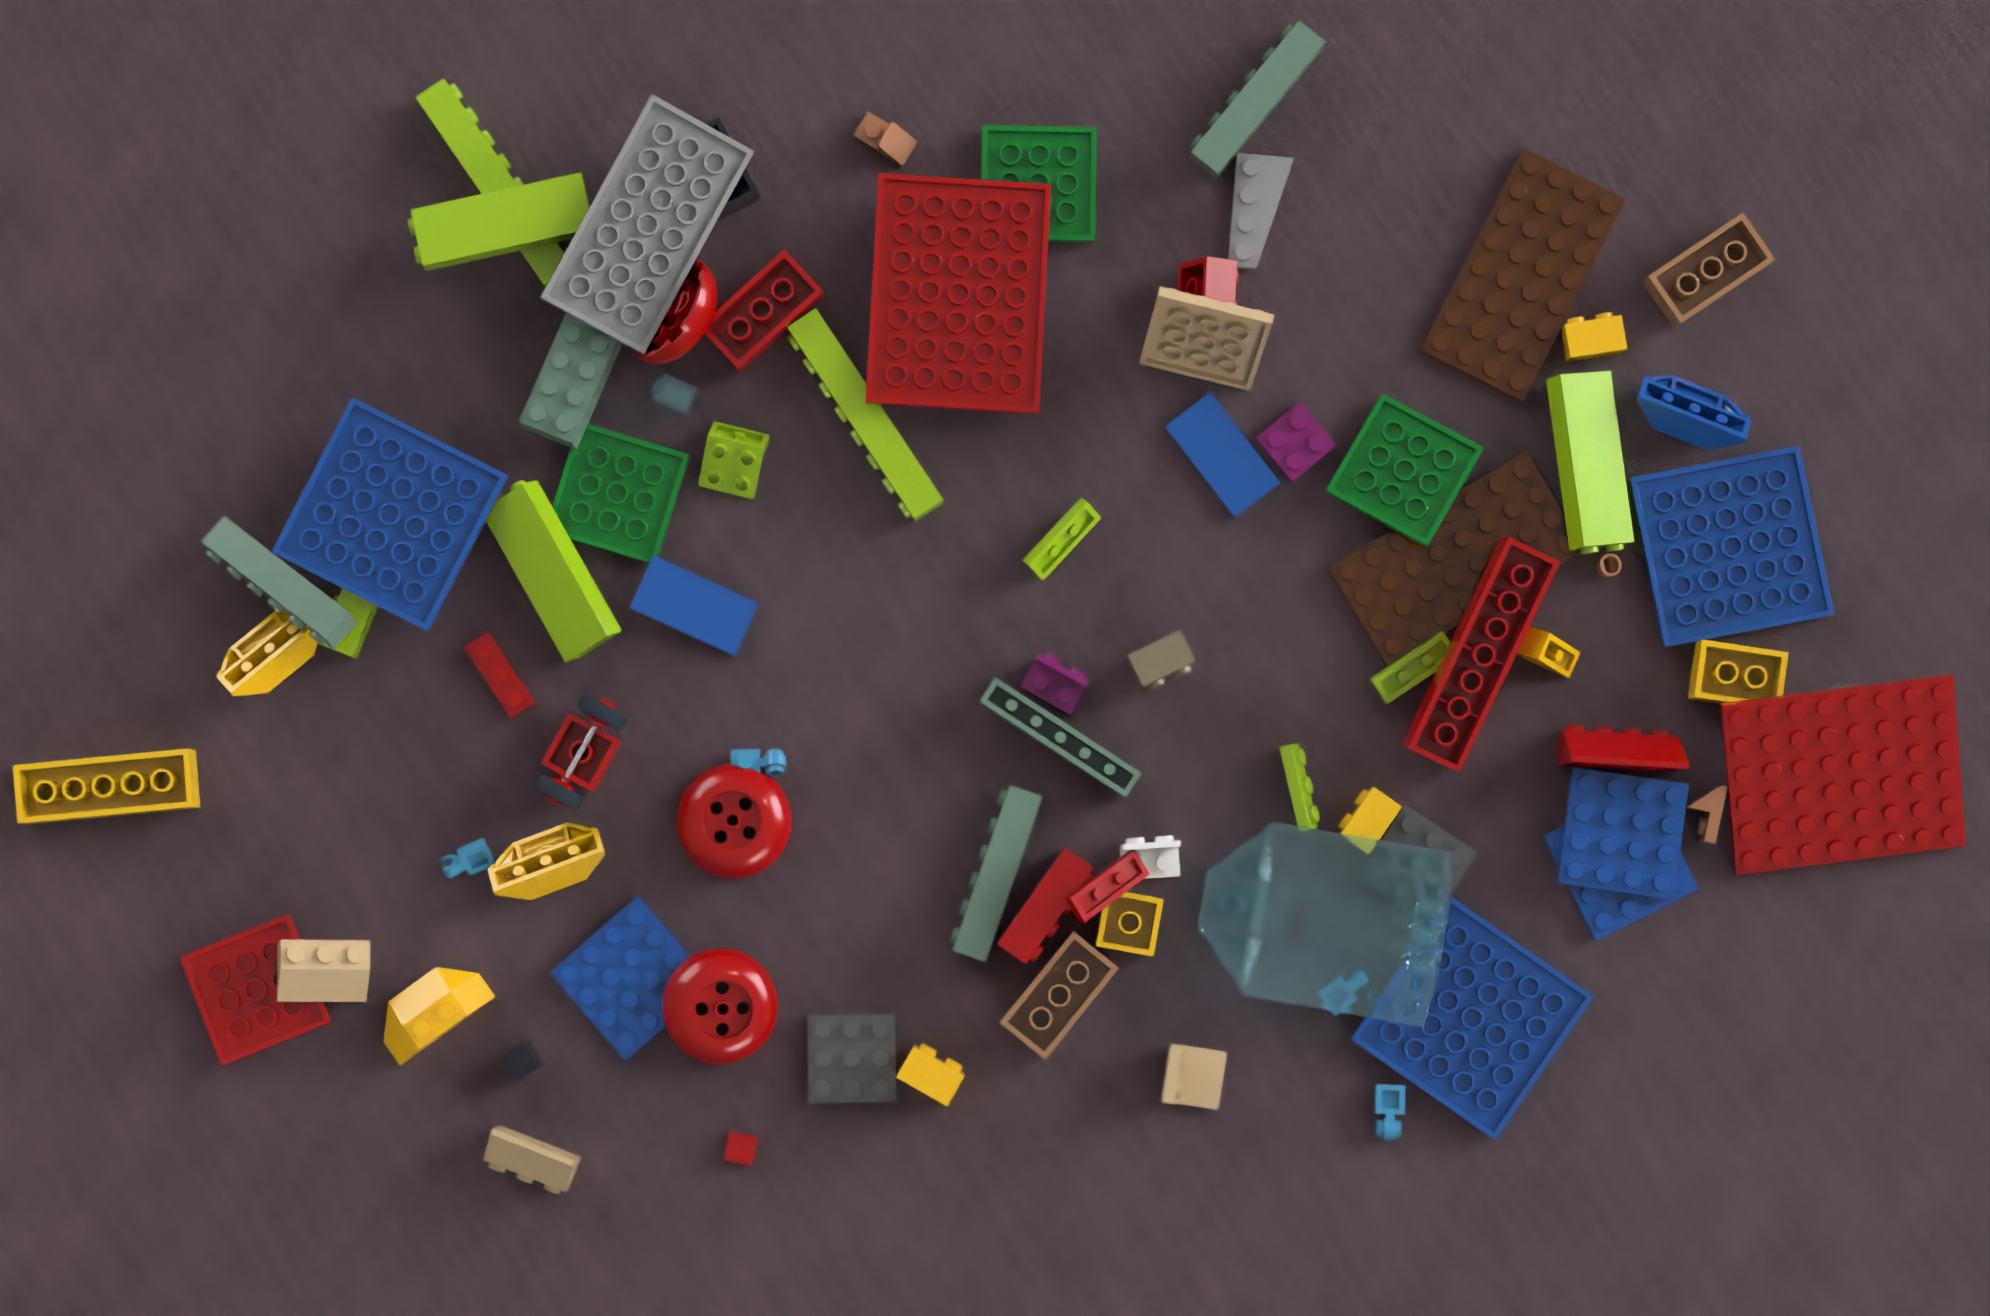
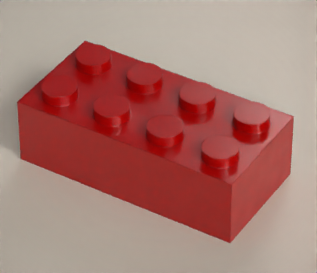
[704,249,825,374]
[996,848,1094,964]

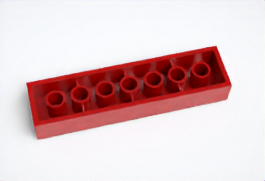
[1401,536,1560,773]

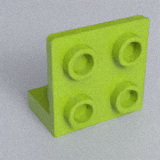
[698,421,770,499]

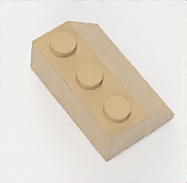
[277,940,370,1002]
[483,1125,581,1194]

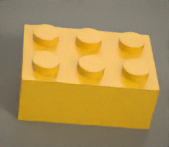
[1687,639,1789,704]

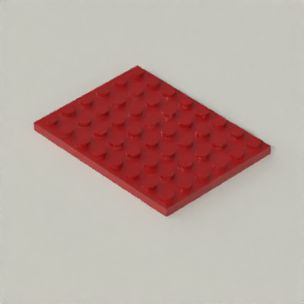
[865,173,1051,414]
[1720,674,1966,875]

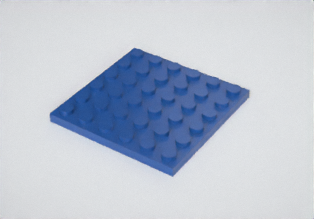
[271,397,509,632]
[1628,446,1835,648]
[1350,896,1594,1140]

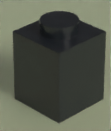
[500,1040,545,1082]

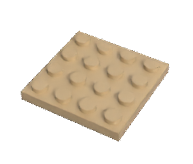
[1139,286,1274,391]

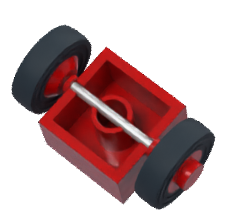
[532,694,629,810]

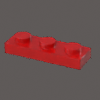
[464,631,536,720]
[1065,850,1150,923]

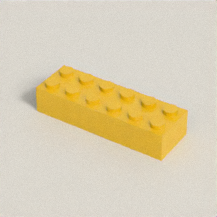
[13,748,201,825]

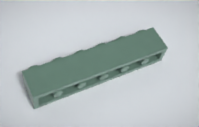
[1189,20,1326,179]
[201,516,357,649]
[979,677,1142,799]
[949,785,1043,962]

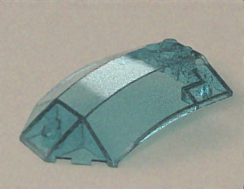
[1198,822,1452,1027]

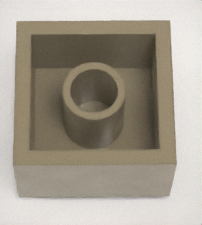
[1125,630,1195,692]

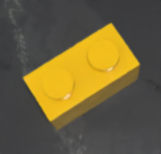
[1560,312,1628,362]
[1337,786,1402,855]

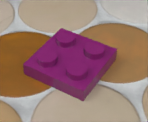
[1255,402,1337,483]

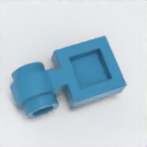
[731,749,786,777]
[1374,1084,1406,1141]

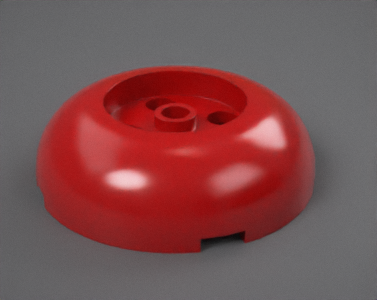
[631,258,718,364]
[676,763,792,879]
[662,948,779,1065]

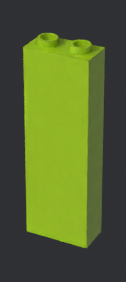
[408,172,590,271]
[1546,371,1634,554]
[486,480,622,663]

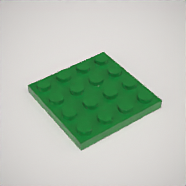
[981,125,1097,243]
[1325,393,1484,548]
[552,424,690,563]

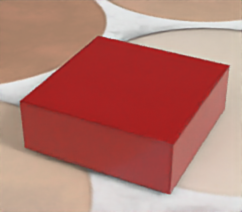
[723,1130,759,1166]

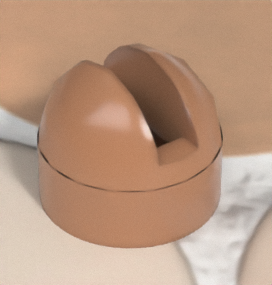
[1596,553,1622,577]

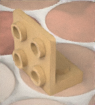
[1160,1043,1227,1110]

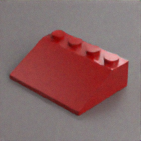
[1556,724,1689,773]

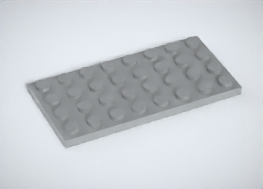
[540,94,754,355]

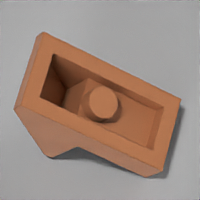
[853,112,917,167]
[1686,785,1728,844]

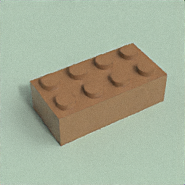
[1642,213,1776,329]
[999,931,1119,1060]

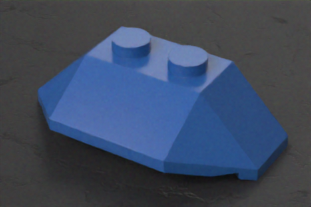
[1636,375,1752,450]

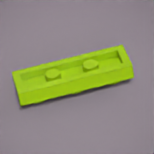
[1022,497,1101,581]
[1370,631,1450,704]
[1279,743,1320,832]

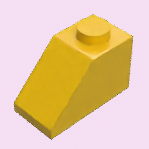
[1517,627,1581,679]

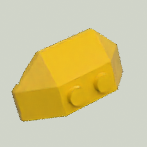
[216,610,318,696]
[487,822,606,900]
[383,967,496,1066]

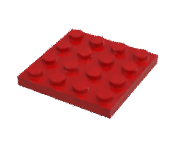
[179,913,333,1066]

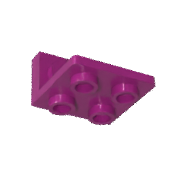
[1020,652,1089,716]

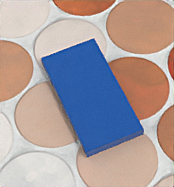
[1164,392,1280,519]
[629,555,759,656]

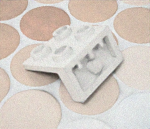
[1120,835,1181,879]

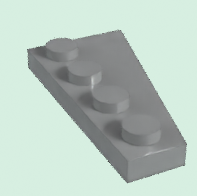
[1228,153,1294,270]

